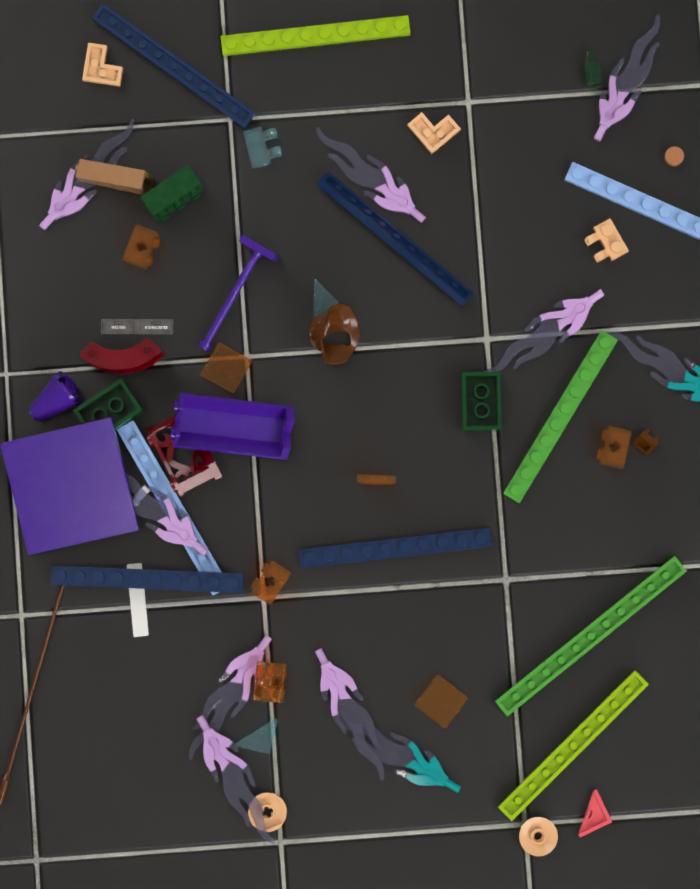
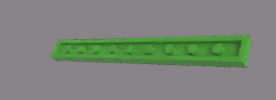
[503,330,618,504]

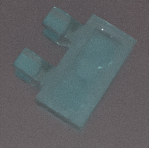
[243,127,283,169]

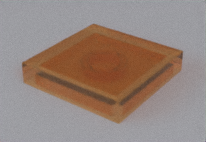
[200,342,253,394]
[357,474,396,486]
[415,674,468,729]

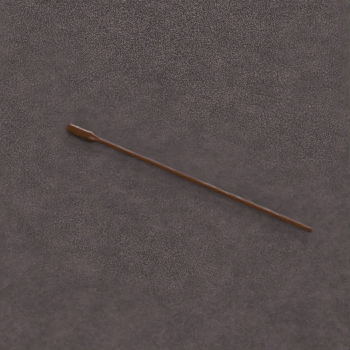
[0,585,65,805]

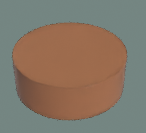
[664,146,684,167]

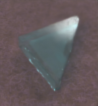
[313,280,339,319]
[235,718,278,754]

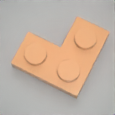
[82,43,123,87]
[407,113,461,155]

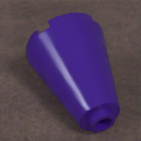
[29,371,83,422]

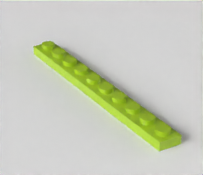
[221,15,410,56]
[497,670,649,821]

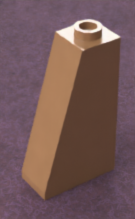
[75,159,155,195]

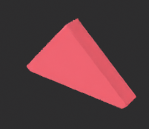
[578,789,612,837]

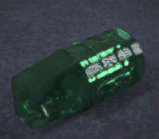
[583,51,603,88]

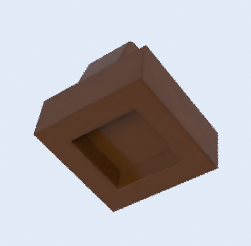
[632,429,659,456]

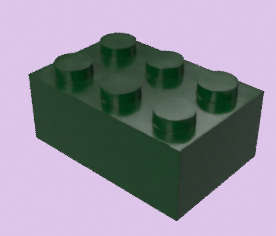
[141,165,204,222]
[461,372,502,432]
[73,378,145,431]

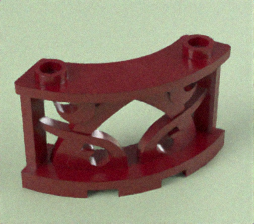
[80,338,165,374]
[146,415,222,497]

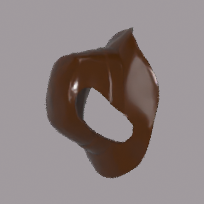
[308,303,360,365]

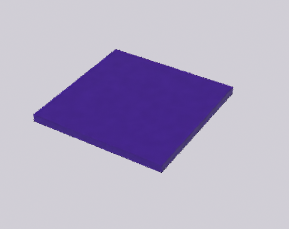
[0,417,140,555]

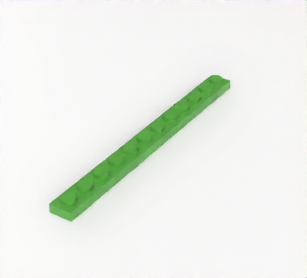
[495,556,687,716]

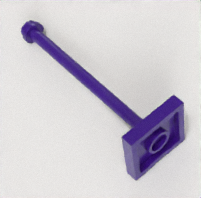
[198,235,279,351]

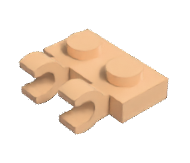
[584,219,629,263]

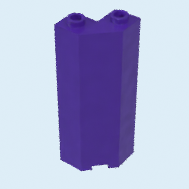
[170,393,294,460]

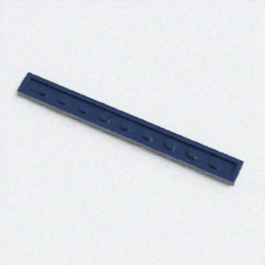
[92,3,256,129]
[317,172,474,306]
[299,528,492,569]
[51,565,244,593]

